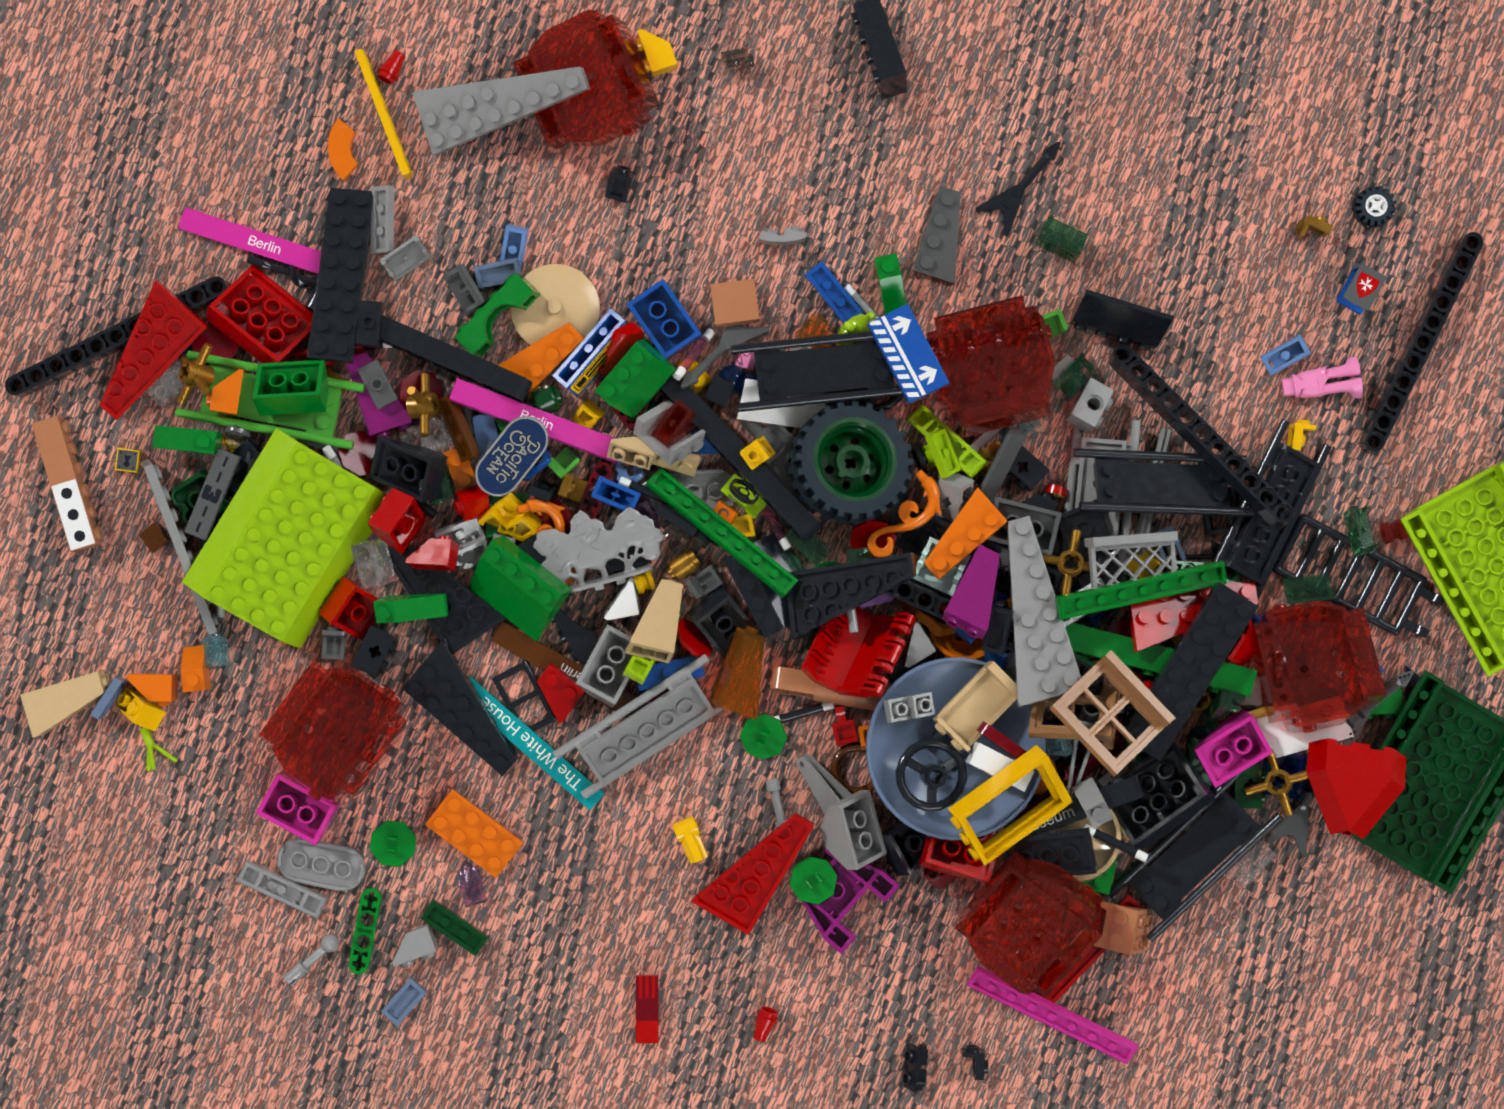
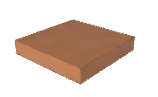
[710,279,760,328]

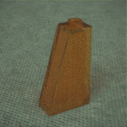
[709,625,765,719]

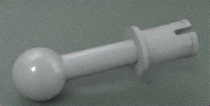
[283,934,339,986]

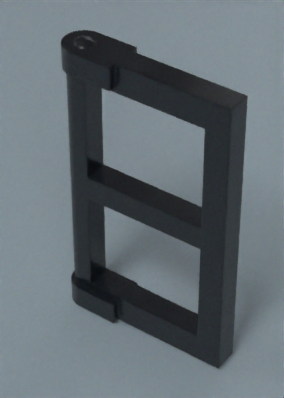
[492,660,557,731]

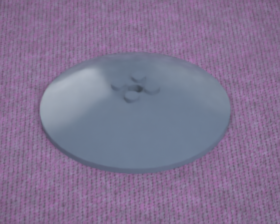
[866,657,1046,840]

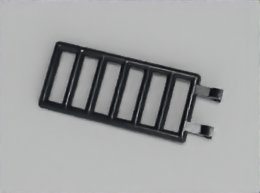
[1273,514,1445,638]

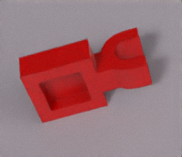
[831,705,858,746]

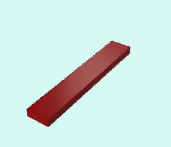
[1035,893,1143,1003]

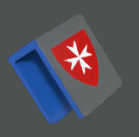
[1336,263,1387,314]

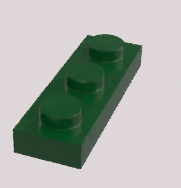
[420,899,489,956]

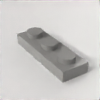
[371,185,394,255]

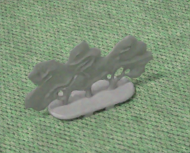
[533,507,665,593]

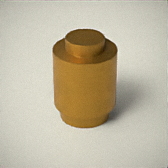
[667,550,701,581]

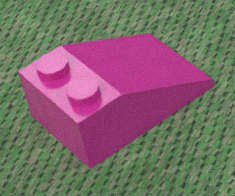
[1193,710,1273,788]

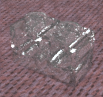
[400,417,454,452]
[351,538,396,589]

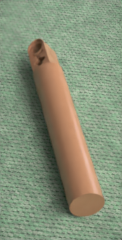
[770,667,893,711]

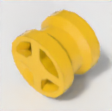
[633,570,657,595]

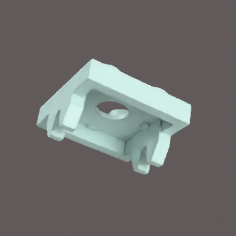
[912,537,971,596]

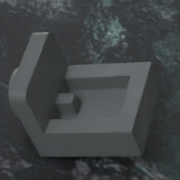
[686,564,726,599]
[321,627,347,661]

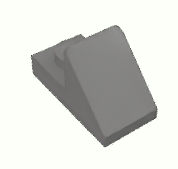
[1072,777,1114,829]

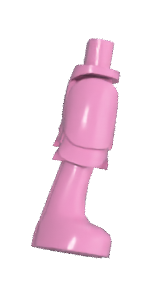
[1281,356,1363,398]

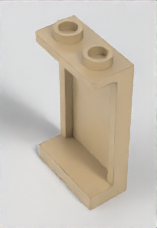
[932,661,1018,752]

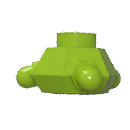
[836,312,876,346]

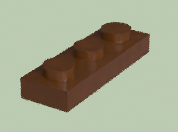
[439,394,481,462]
[894,591,956,637]

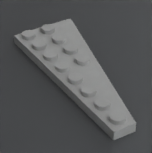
[412,67,590,155]
[141,459,219,635]
[1007,515,1081,707]

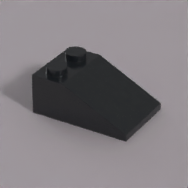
[369,436,448,502]
[687,585,766,668]
[882,821,927,876]

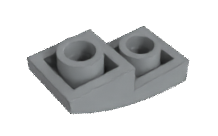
[759,226,807,245]
[883,692,935,723]

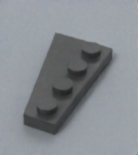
[912,186,961,284]

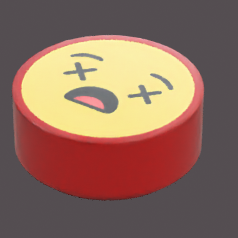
[1044,484,1068,499]

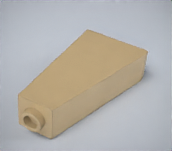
[625,579,683,663]
[20,671,111,738]

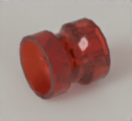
[1379,518,1409,544]

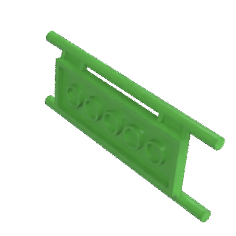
[175,351,365,450]

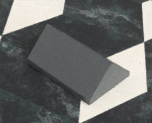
[987,497,1062,556]

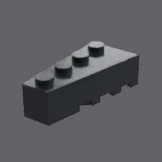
[850,0,907,100]

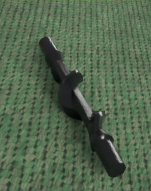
[247,255,318,288]

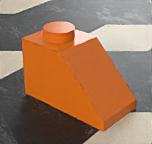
[205,369,244,416]
[180,645,212,693]
[127,674,177,706]

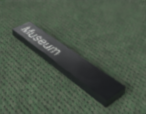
[1008,775,1144,834]

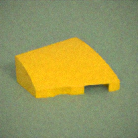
[478,492,542,542]

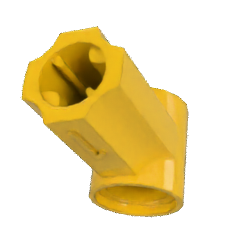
[672,816,708,864]

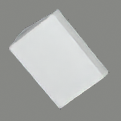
[604,576,640,620]

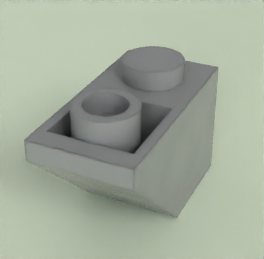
[392,924,439,968]

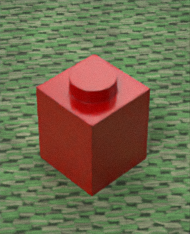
[453,485,490,521]

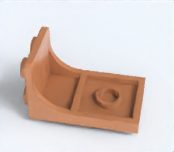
[1062,894,1153,955]

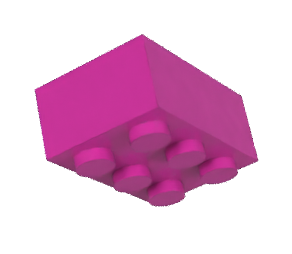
[256,771,341,845]

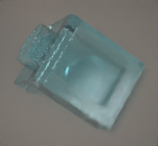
[1045,738,1073,756]

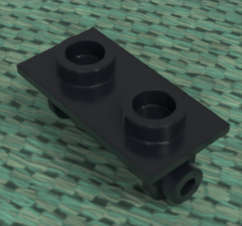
[903,1042,929,1092]

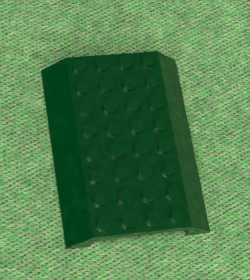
[1351,670,1504,894]

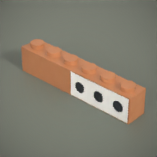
[32,416,103,552]

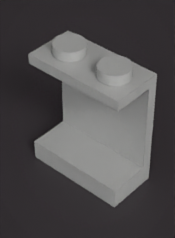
[633,399,706,466]

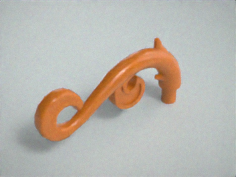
[867,469,942,558]
[516,499,576,585]

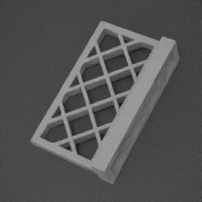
[1084,531,1178,589]

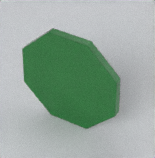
[739,713,787,760]
[370,820,416,867]
[790,857,837,905]

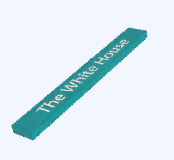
[469,677,605,810]

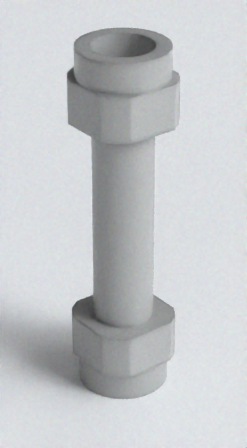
[765,778,787,828]

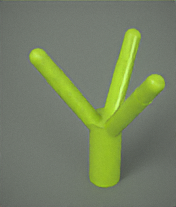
[140,727,177,771]

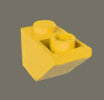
[635,29,678,77]
[115,687,166,731]

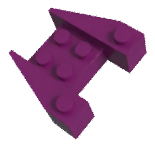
[801,848,900,955]

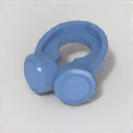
[616,461,646,483]

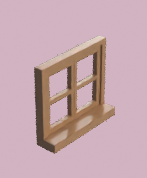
[1049,650,1175,777]
[1028,661,1120,749]

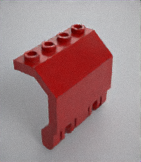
[800,607,917,698]

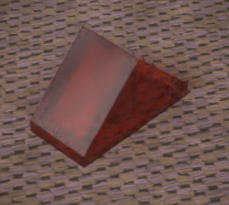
[651,398,695,448]

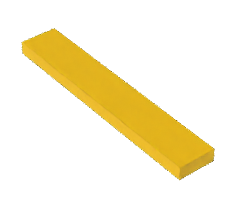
[354,49,413,180]

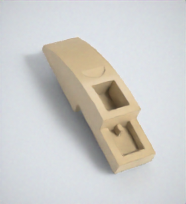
[607,437,700,477]

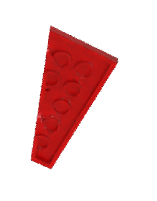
[99,279,208,421]

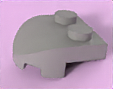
[435,518,487,569]

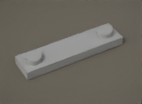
[237,860,328,919]

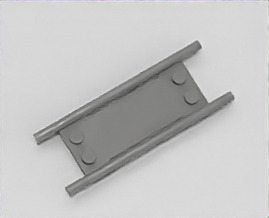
[1056,420,1141,593]
[553,654,735,799]

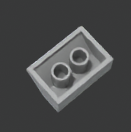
[575,624,633,708]

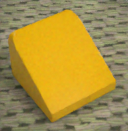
[571,399,605,429]

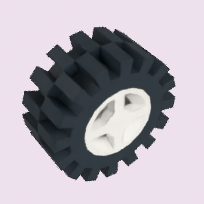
[1352,185,1396,228]

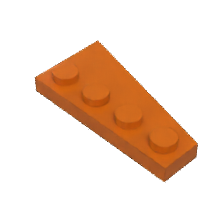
[498,322,585,398]

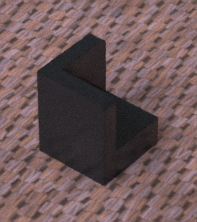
[705,369,735,407]

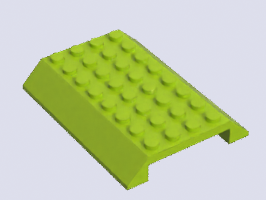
[182,428,388,649]
[1400,461,1504,677]

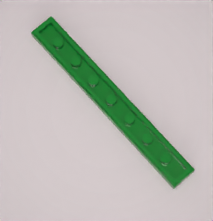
[646,467,798,598]
[1055,561,1227,620]

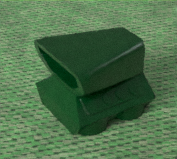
[168,469,230,524]

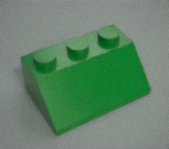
[595,339,677,419]
[252,360,329,416]

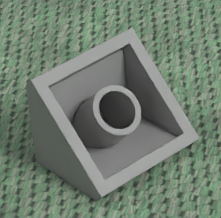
[905,620,936,668]

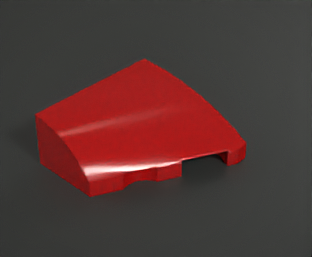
[598,321,643,375]

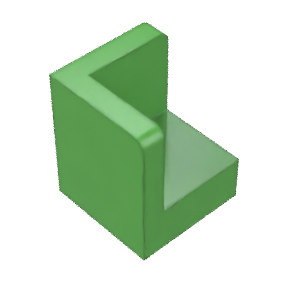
[1035,309,1068,341]
[548,446,582,480]

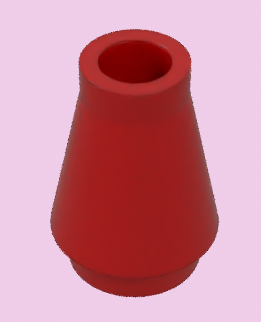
[377,50,406,85]
[753,1006,778,1042]

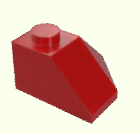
[1227,620,1256,667]

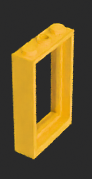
[948,745,1073,866]

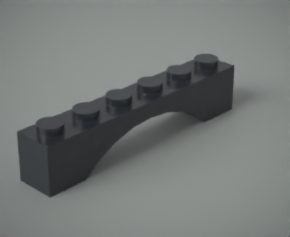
[518,535,599,664]

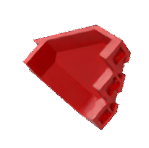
[1306,738,1406,839]

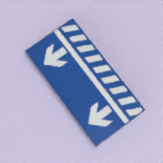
[867,304,950,404]

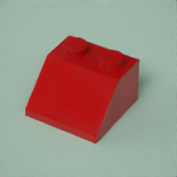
[368,488,426,554]
[318,576,380,640]

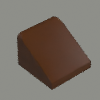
[139,522,171,553]

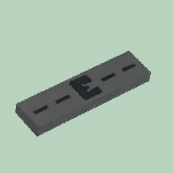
[184,448,241,540]

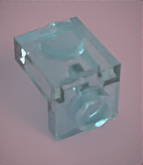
[201,633,230,668]

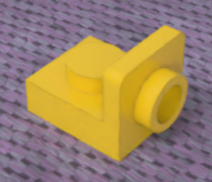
[1287,420,1317,451]
[740,435,777,470]

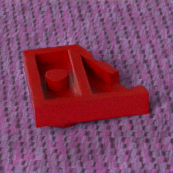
[537,662,585,724]

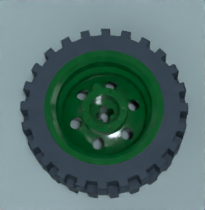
[788,400,914,526]

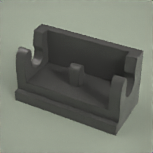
[444,263,487,316]

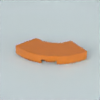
[328,118,359,182]

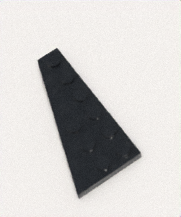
[376,540,507,655]
[787,552,917,640]
[402,639,518,776]

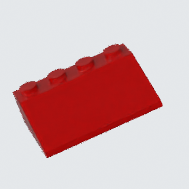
[206,265,313,363]
[919,826,1004,883]

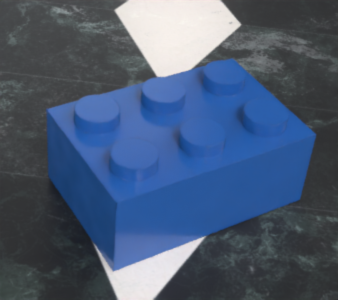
[626,279,702,360]

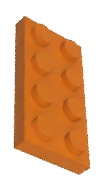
[425,788,524,878]

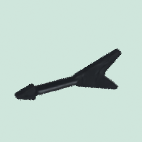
[975,142,1060,237]

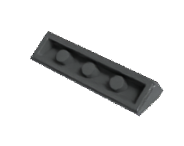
[979,427,1027,503]

